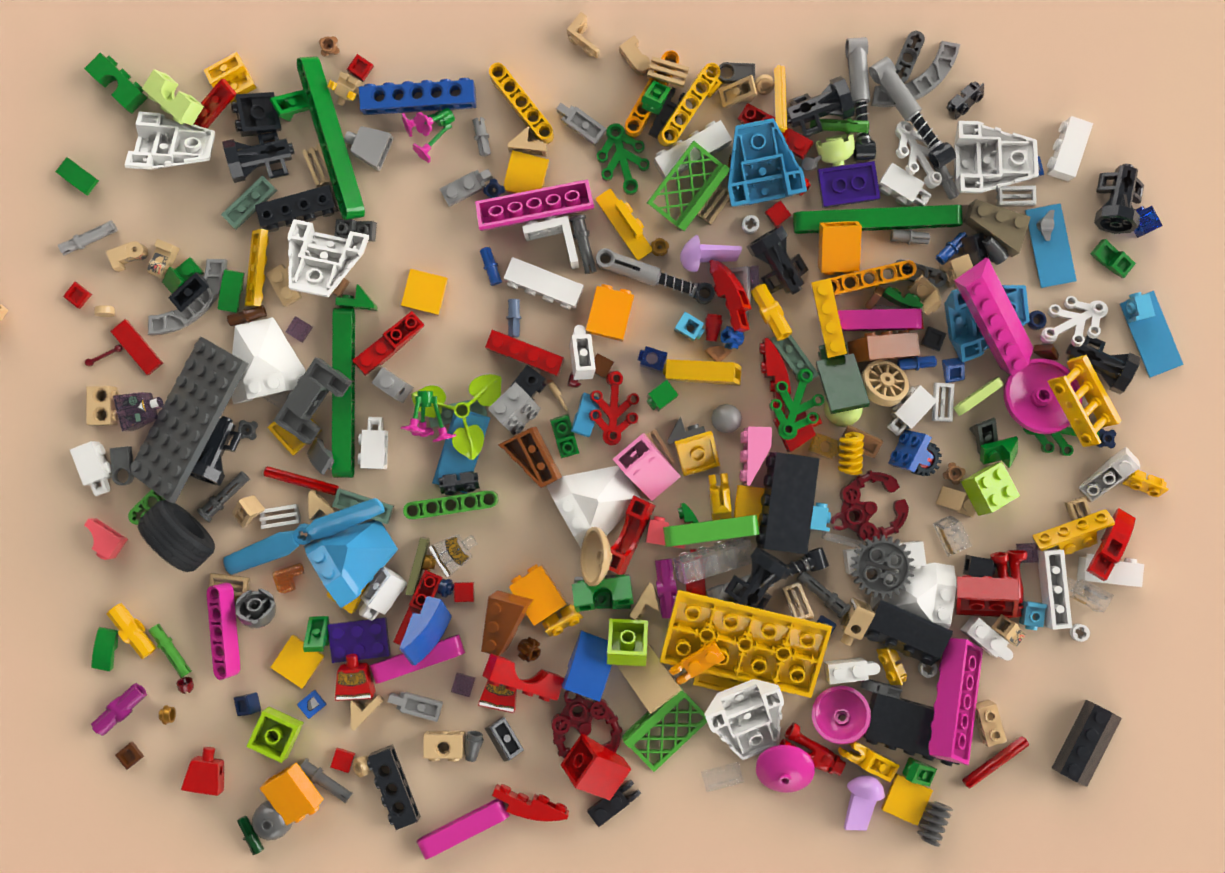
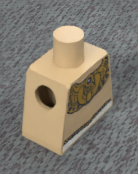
[840,597,875,646]

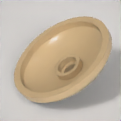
[580,527,612,586]

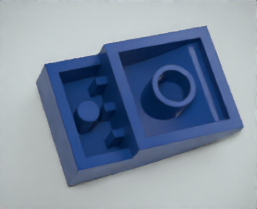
[399,597,452,666]
[561,630,612,702]

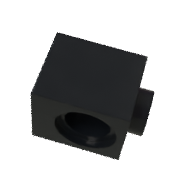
[963,555,996,577]

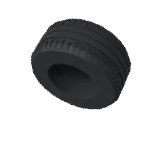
[138,500,215,572]

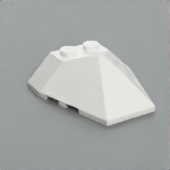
[125,111,215,170]
[954,121,1039,193]
[288,219,369,297]
[231,317,306,404]
[547,466,641,547]
[870,563,957,629]
[705,679,784,760]

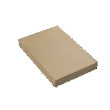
[617,643,682,714]

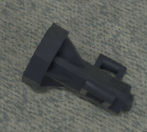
[787,76,854,137]
[222,131,295,183]
[1094,164,1144,234]
[746,225,809,295]
[1066,335,1141,394]
[190,416,243,486]
[724,547,792,610]

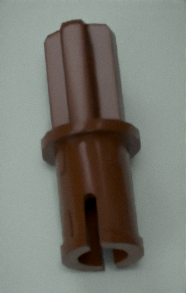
[227,305,267,326]

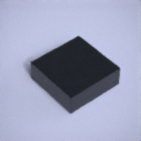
[920,326,947,352]

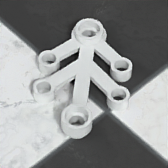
[895,121,942,189]
[1040,296,1108,347]

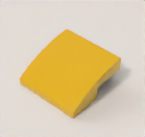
[204,52,257,102]
[503,150,549,194]
[734,485,765,526]

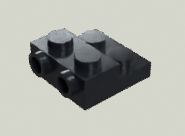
[231,92,281,137]

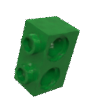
[647,380,678,412]

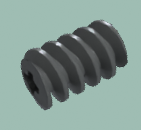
[917,801,953,847]

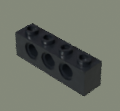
[367,744,421,830]

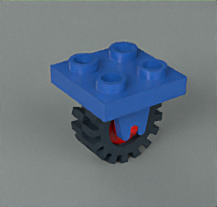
[888,430,942,476]

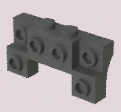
[273,358,353,444]

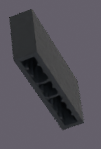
[756,452,820,554]
[863,692,960,766]

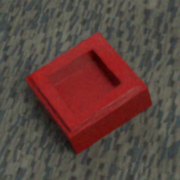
[347,54,374,82]
[765,200,792,227]
[63,282,92,309]
[454,582,474,602]
[330,747,356,773]

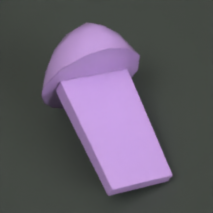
[680,235,742,272]
[844,775,885,831]

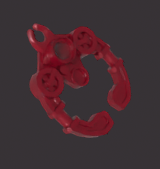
[830,470,909,542]
[552,690,623,759]

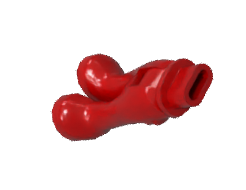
[990,550,1028,618]
[779,722,846,776]

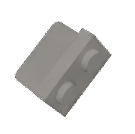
[488,382,540,435]

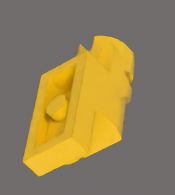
[708,473,732,521]
[838,741,900,783]

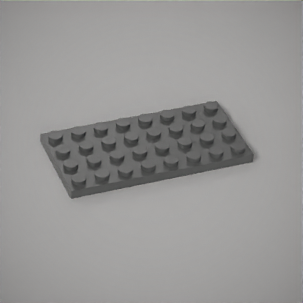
[130,336,249,504]

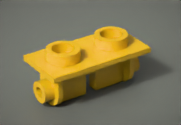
[1122,470,1169,497]
[542,604,584,637]
[876,647,907,685]

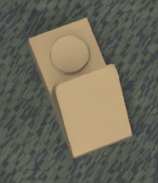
[719,75,757,108]
[507,127,547,156]
[936,486,976,518]
[308,490,338,520]
[231,495,265,528]
[629,582,659,620]
[350,695,384,731]

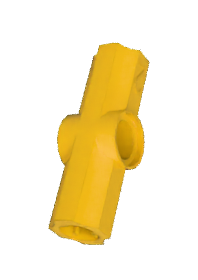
[751,284,792,341]
[107,603,157,659]

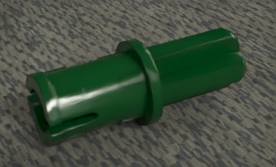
[237,816,264,855]

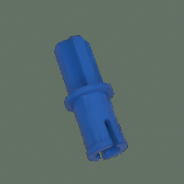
[935,232,968,265]
[480,247,502,286]
[897,356,937,371]

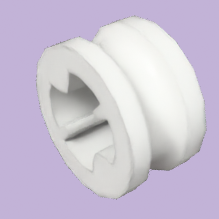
[741,215,759,234]
[1070,624,1090,642]
[918,662,937,678]

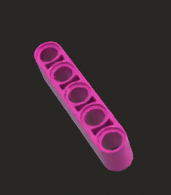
[838,309,922,331]
[206,582,240,680]
[370,634,465,684]
[416,799,510,860]

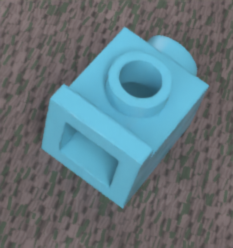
[1126,292,1155,323]
[674,312,705,341]
[810,502,831,531]
[1019,601,1047,630]

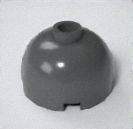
[235,589,276,628]
[252,800,293,841]

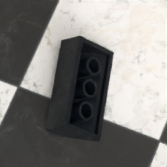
[864,600,953,666]
[1052,700,1122,787]

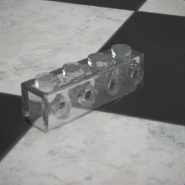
[673,537,753,584]

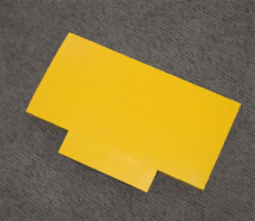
[660,590,832,698]

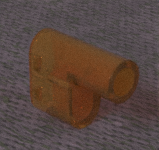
[272,563,304,594]

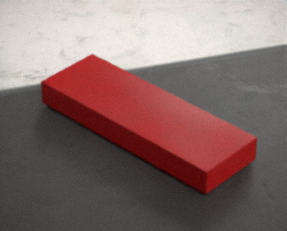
[194,79,237,129]
[110,319,163,375]

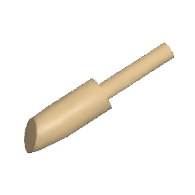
[547,380,569,412]

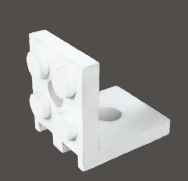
[522,216,579,269]

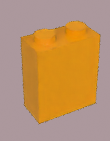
[818,221,862,275]
[586,284,634,342]
[509,564,567,626]
[260,762,323,825]

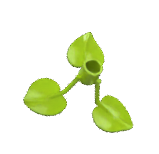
[411,374,502,460]

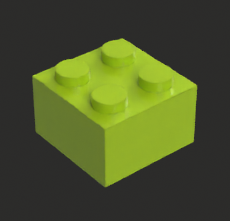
[961,462,1020,516]
[607,618,648,666]
[246,706,304,763]

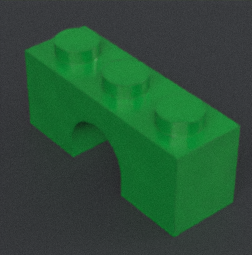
[84,52,148,114]
[572,574,634,612]

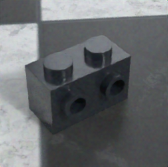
[509,365,547,401]

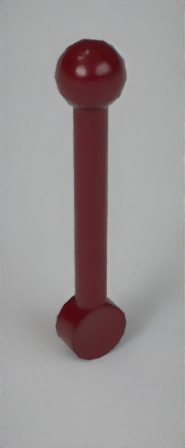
[85,345,122,366]

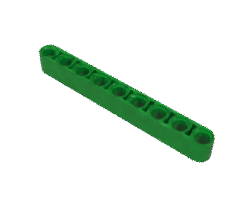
[296,56,365,220]
[793,205,963,234]
[332,308,355,478]

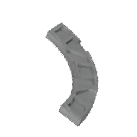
[871,41,960,107]
[148,259,228,335]

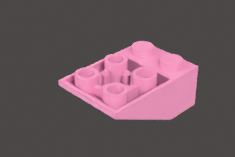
[740,427,772,486]
[613,433,681,501]

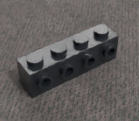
[255,185,339,232]

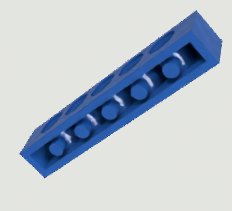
[359,78,477,115]

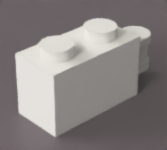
[878,163,932,206]
[569,325,596,380]
[887,385,937,436]
[358,417,388,469]
[70,441,112,496]
[359,567,407,621]
[960,616,1013,661]
[824,657,880,684]

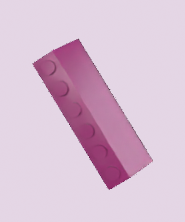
[475,179,594,231]
[954,258,1034,376]
[928,638,983,765]

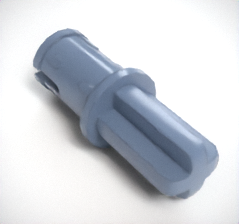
[506,299,522,338]

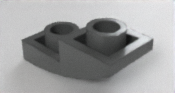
[335,219,377,242]
[307,438,334,475]

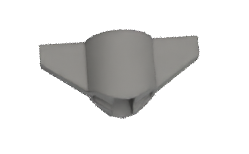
[800,155,822,170]
[1036,210,1055,241]

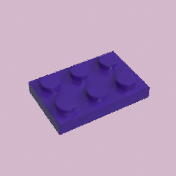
[817,161,880,208]
[328,617,391,663]

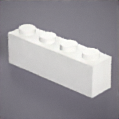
[654,120,732,179]
[504,257,584,310]
[843,541,926,577]
[1036,548,1072,630]

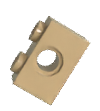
[423,731,465,762]

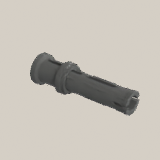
[569,215,597,274]
[197,471,250,522]
[797,570,851,618]
[300,758,352,803]

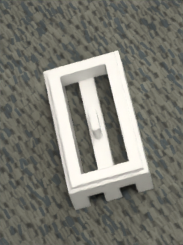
[996,186,1037,207]
[932,383,954,422]
[260,504,301,529]

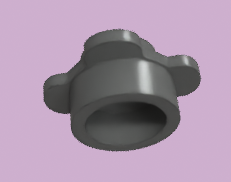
[238,420,258,440]

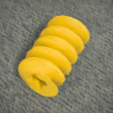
[838,432,864,475]

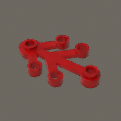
[589,371,639,445]

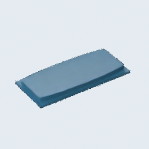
[1025,203,1077,288]
[1120,290,1184,378]
[432,411,490,494]

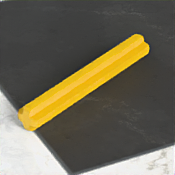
[774,65,787,133]

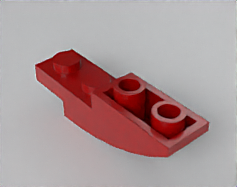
[737,103,813,160]
[709,260,752,332]
[352,311,425,376]
[759,338,791,414]
[1086,508,1136,581]
[393,570,443,645]
[492,784,569,822]

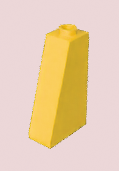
[663,359,742,386]

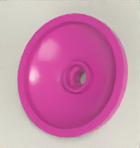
[812,686,871,745]
[756,745,815,793]

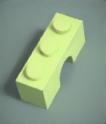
[142,69,204,125]

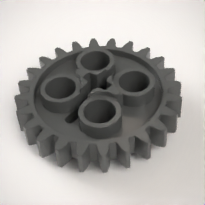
[850,535,915,599]

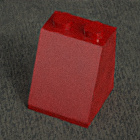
[560,734,631,800]

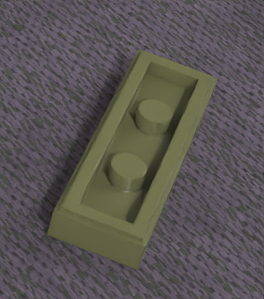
[405,537,430,596]

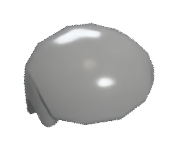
[711,404,742,433]

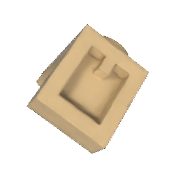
[567,12,599,58]
[908,275,942,315]

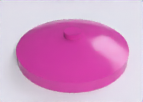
[1003,359,1082,434]

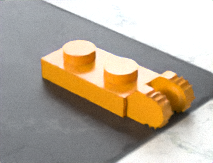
[669,641,725,685]

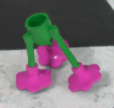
[401,108,455,163]
[401,391,456,442]

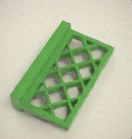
[647,141,730,231]
[622,684,707,772]

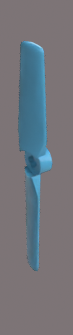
[223,498,385,575]

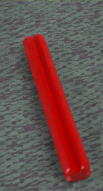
[264,466,339,495]
[962,736,1029,789]

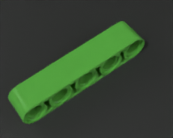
[403,491,499,519]
[663,515,759,547]

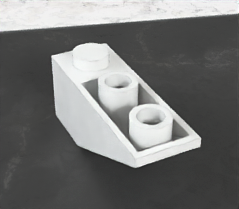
[1079,447,1140,502]

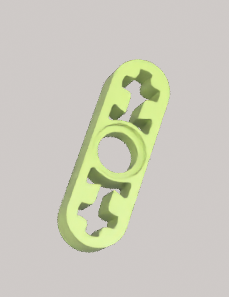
[953,376,1004,416]

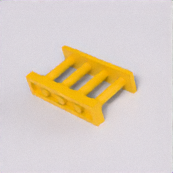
[1047,355,1121,447]

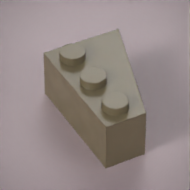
[964,199,1031,257]

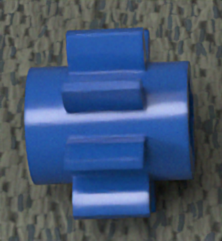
[720,326,744,349]

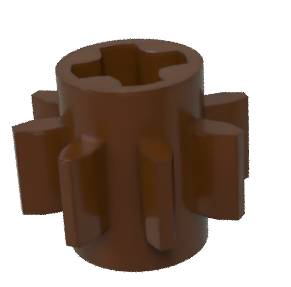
[517,637,541,663]

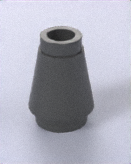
[982,236,1008,265]
[465,731,484,762]

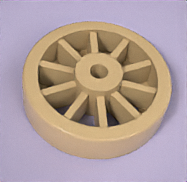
[861,360,909,407]

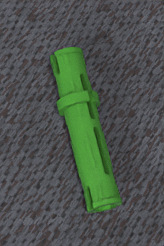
[810,118,869,134]
[148,624,192,678]

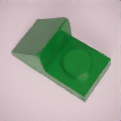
[641,80,671,115]
[270,90,309,122]
[162,257,204,294]
[335,284,378,311]
[980,436,1018,468]
[303,616,329,652]
[902,757,937,787]

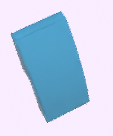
[571,392,599,437]

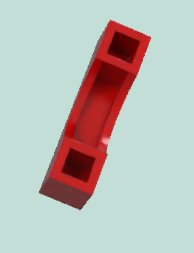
[485,330,565,377]
[609,495,656,575]
[482,653,564,702]

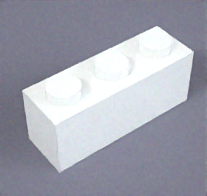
[1047,116,1093,182]
[1077,554,1144,587]

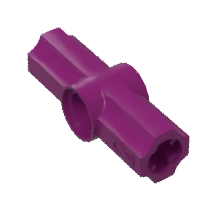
[655,559,677,619]
[91,683,147,736]

